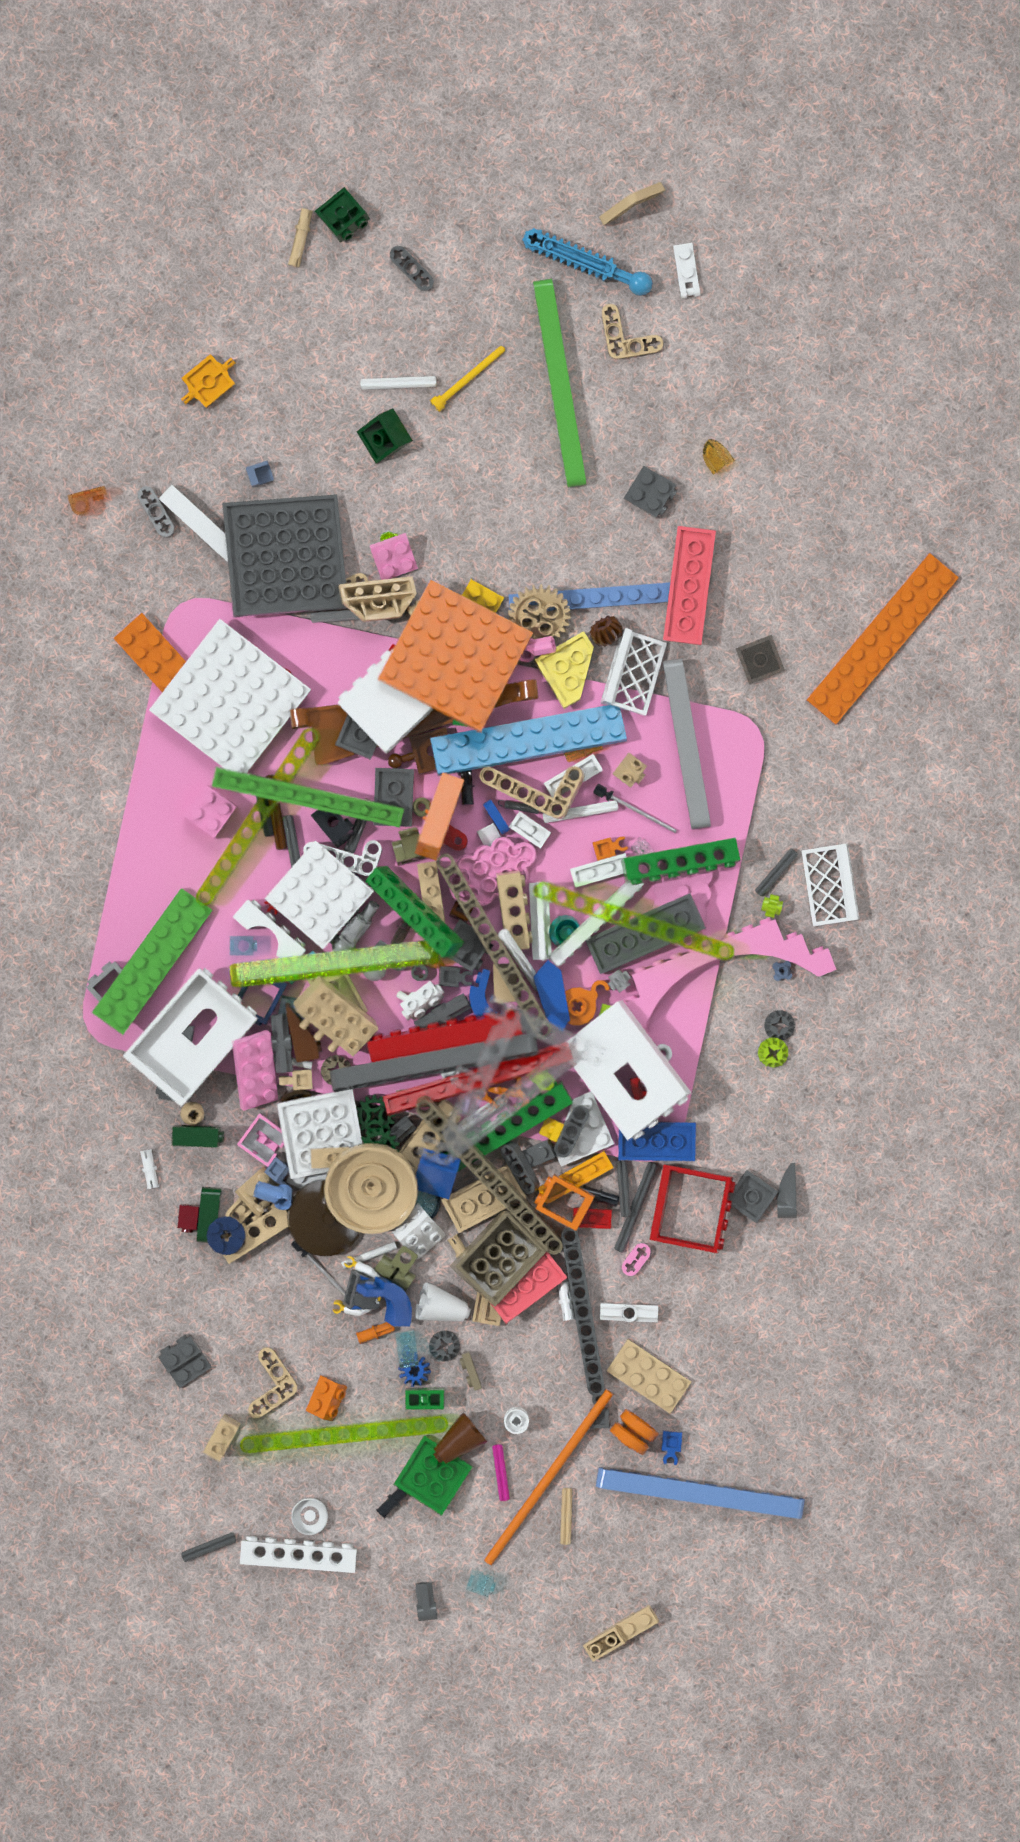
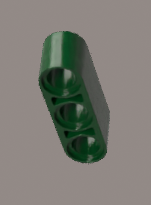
[196,1187,221,1243]

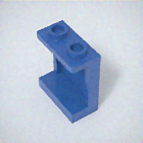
[416,1148,461,1199]

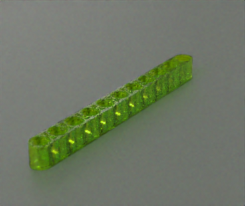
[196,728,321,906]
[533,882,734,960]
[229,940,440,987]
[240,1414,448,1453]

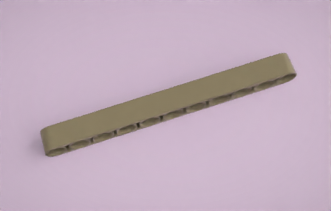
[437,854,551,1038]
[416,1096,563,1255]

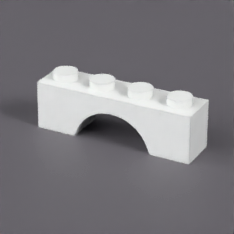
[233,899,306,968]

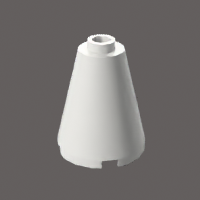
[415,1283,470,1322]

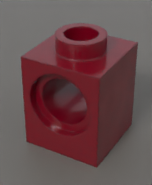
[177,1204,200,1233]

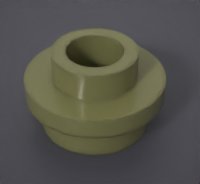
[413,797,431,817]

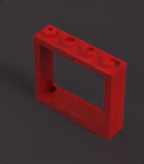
[649,1164,736,1253]

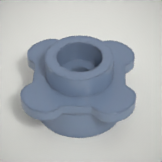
[772,961,792,981]

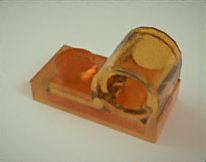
[67,486,108,516]

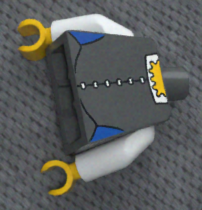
[333,1255,386,1316]

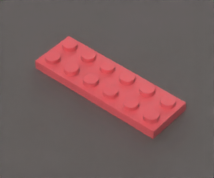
[663,526,716,645]

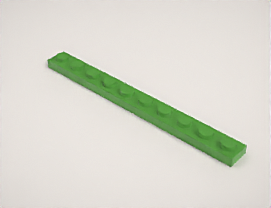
[212,767,404,828]

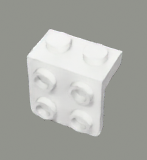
[391,1203,445,1259]

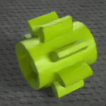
[761,894,783,918]

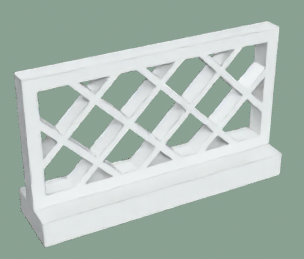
[600,628,667,716]
[802,844,860,926]
[529,882,552,960]

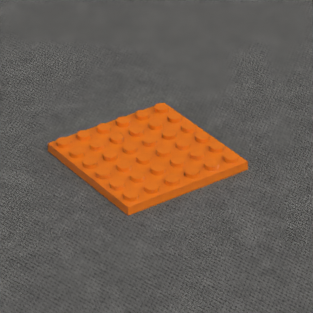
[377,580,533,733]

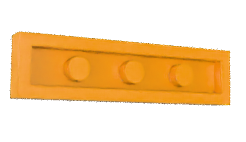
[538,1150,614,1205]

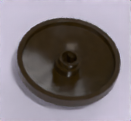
[287,1179,360,1257]

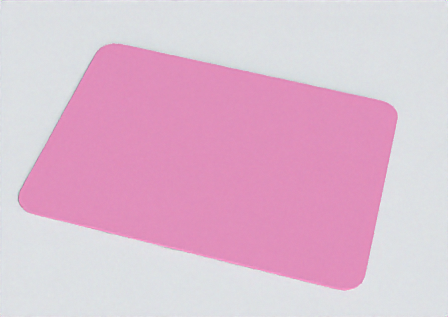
[83,598,764,1162]

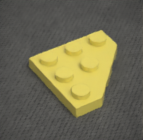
[534,631,594,709]

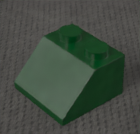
[356,408,413,464]

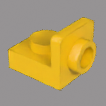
[539,1117,564,1142]

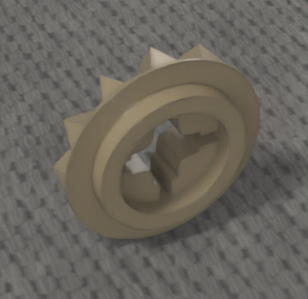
[321,1055,351,1085]

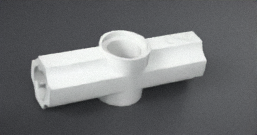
[600,1303,658,1322]

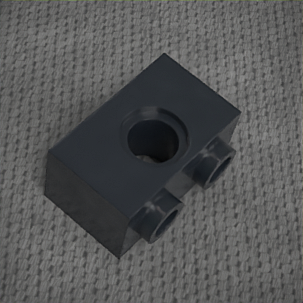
[311,810,355,848]

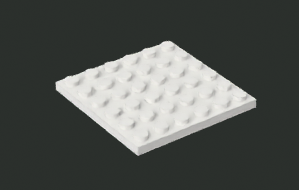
[149,619,311,773]

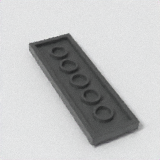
[586,893,706,975]

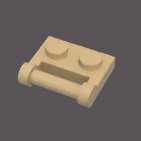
[235,1166,280,1216]

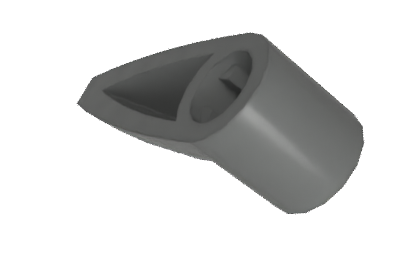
[777,1163,797,1218]

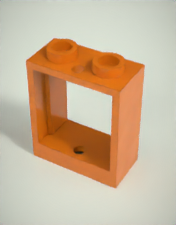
[534,1174,595,1231]

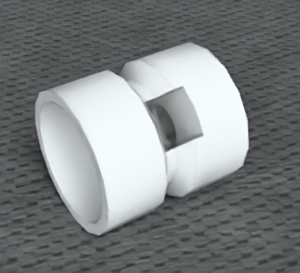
[504,1407,529,1434]

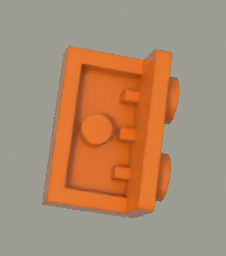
[306,1375,347,1421]

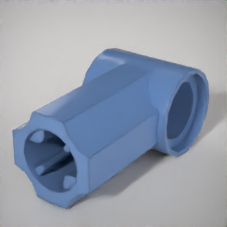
[253,1181,293,1210]

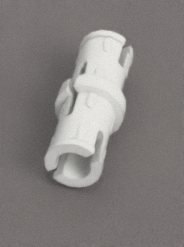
[140,1149,159,1189]
[558,1281,575,1321]

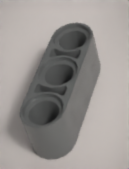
[554,1105,589,1158]

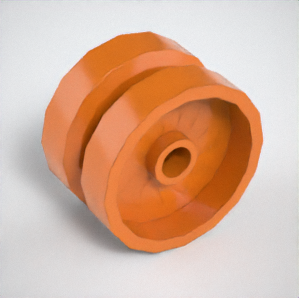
[610,1409,659,1455]

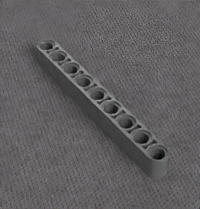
[561,1227,605,1396]

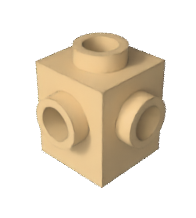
[613,753,647,788]

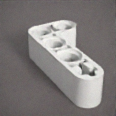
[303,840,382,876]

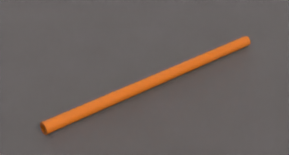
[484,1389,614,1565]

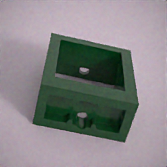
[172,1125,224,1148]

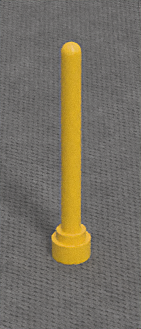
[429,346,505,412]

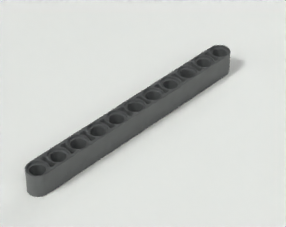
[330,1033,539,1092]

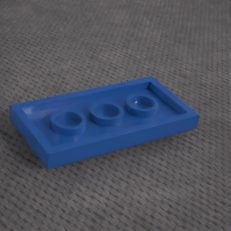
[618,1122,696,1161]

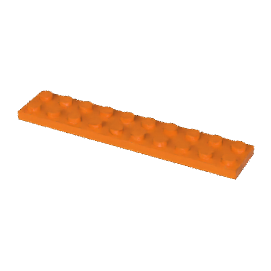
[807,553,959,725]

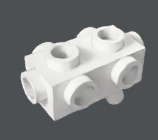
[396,981,445,1021]

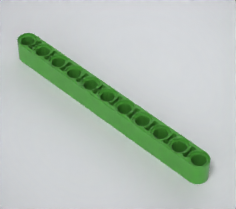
[533,278,587,488]

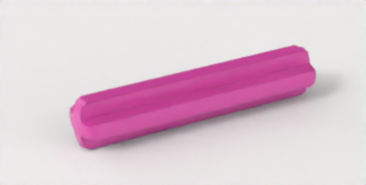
[492,1444,510,1501]

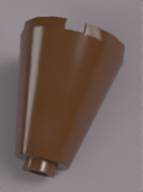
[433,1412,487,1464]

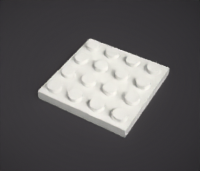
[265,841,374,949]
[276,1089,362,1179]

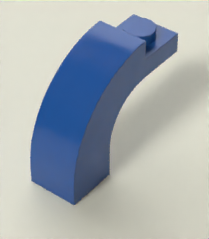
[469,969,499,1017]
[356,1276,412,1327]

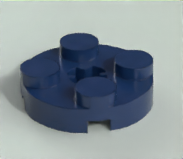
[207,1216,246,1255]

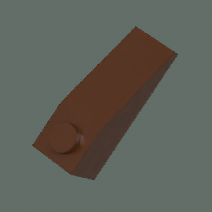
[285,1003,322,1063]

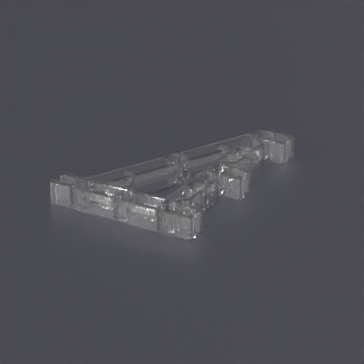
[417,995,607,1165]

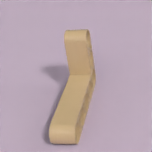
[480,766,585,819]

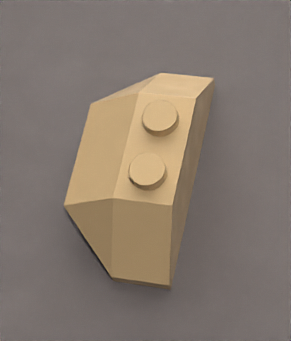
[339,576,417,622]

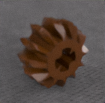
[590,615,624,647]

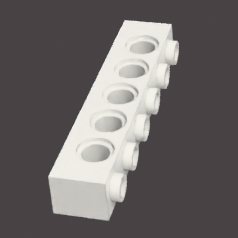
[240,1536,357,1573]

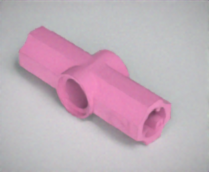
[519,636,556,662]

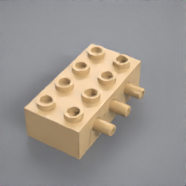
[294,975,379,1056]

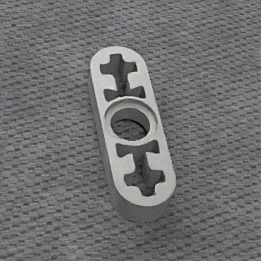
[138,486,174,537]

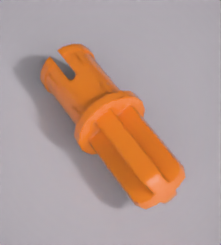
[356,1322,395,1344]

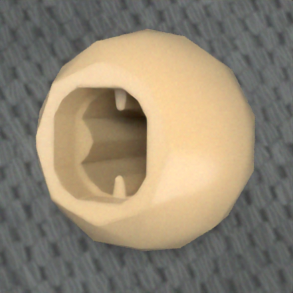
[180,1101,204,1126]

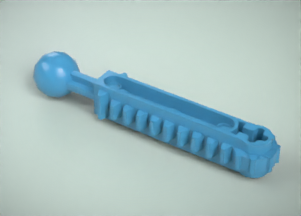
[522,228,653,296]

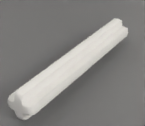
[360,376,436,390]
[543,800,618,823]
[498,929,537,991]

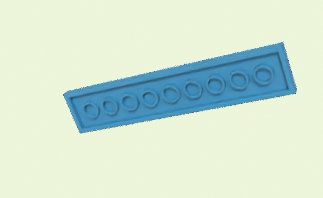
[430,705,627,776]

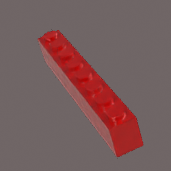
[367,1007,524,1062]

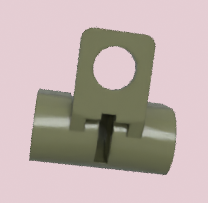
[392,827,426,866]
[374,1246,418,1292]

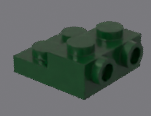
[315,187,370,243]

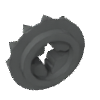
[764,1010,795,1040]
[429,1331,460,1361]

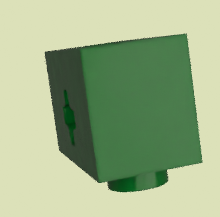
[405,1388,444,1410]

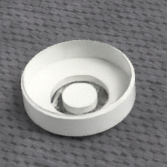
[291,1498,328,1535]

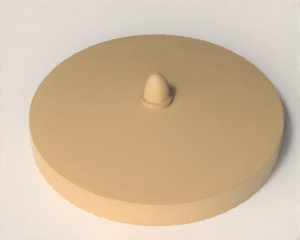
[325,1144,418,1234]

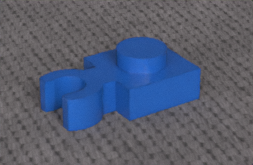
[661,1431,682,1465]

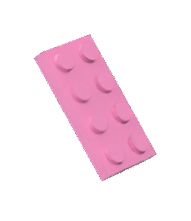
[232,1030,278,1111]

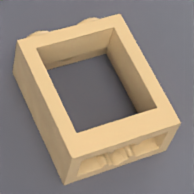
[203,1414,241,1462]

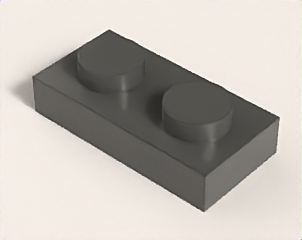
[520,1139,558,1171]

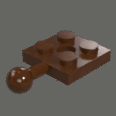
[388,727,448,774]

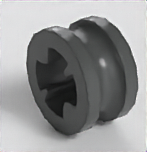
[411,964,428,981]

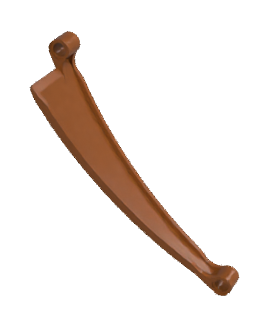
[290,679,539,765]

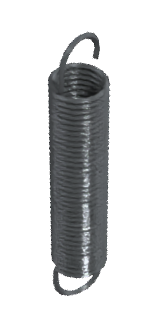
[498,800,543,814]

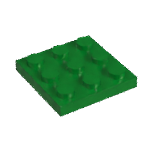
[393,1436,472,1516]

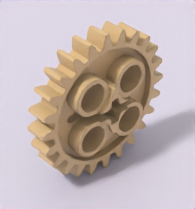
[508,584,571,639]

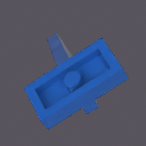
[533,960,570,1031]

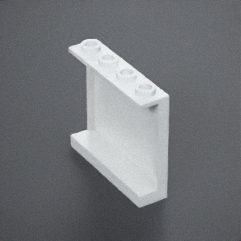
[337,649,433,754]

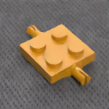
[181,354,236,408]

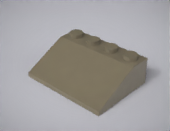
[450,1211,547,1307]

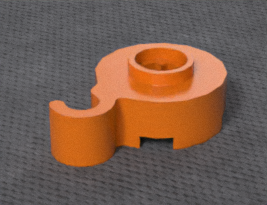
[565,980,609,1026]

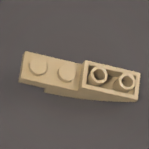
[583,1605,659,1662]

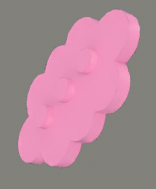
[449,837,537,906]
[652,844,713,921]

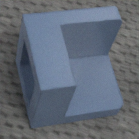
[246,461,274,487]
[265,1157,290,1186]

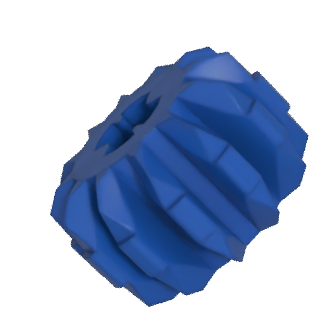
[398,1354,431,1387]

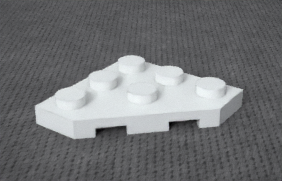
[554,1091,614,1167]

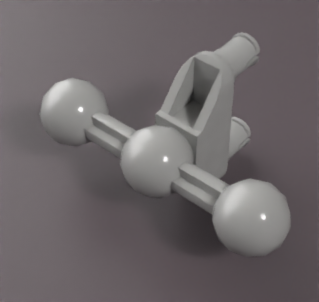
[329,901,387,981]

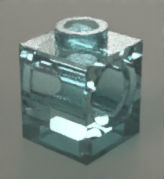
[230,936,257,955]
[466,1569,496,1597]

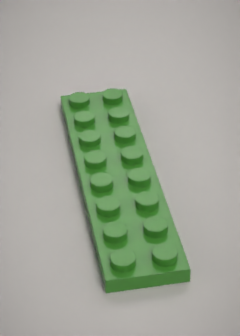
[92,888,212,1035]

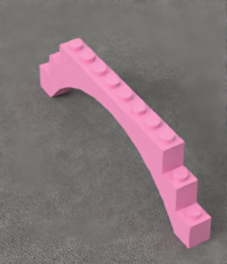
[624,917,836,1029]

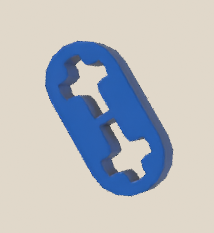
[483,799,510,835]

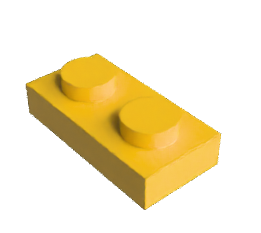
[462,579,504,613]

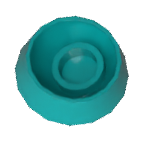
[549,915,580,946]

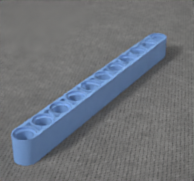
[595,1467,805,1519]

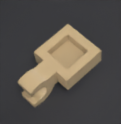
[279,1069,312,1090]

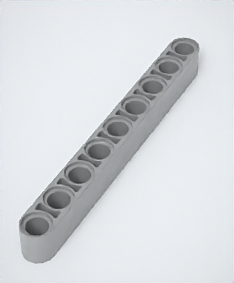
[663,658,711,830]

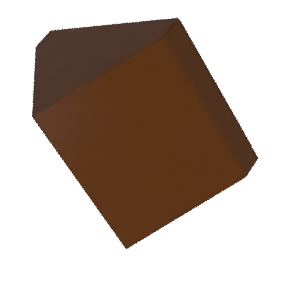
[449,901,473,923]

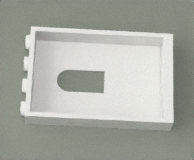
[123,968,258,1107]
[568,1000,691,1140]

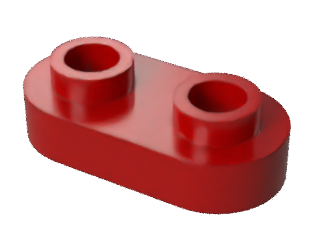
[443,824,468,851]

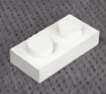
[509,811,551,849]

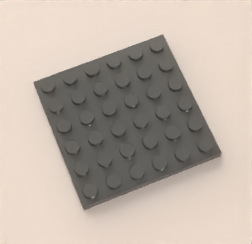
[222,494,348,617]

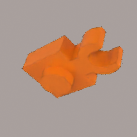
[592,836,628,861]

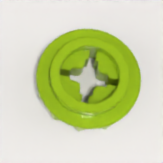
[758,1037,789,1068]

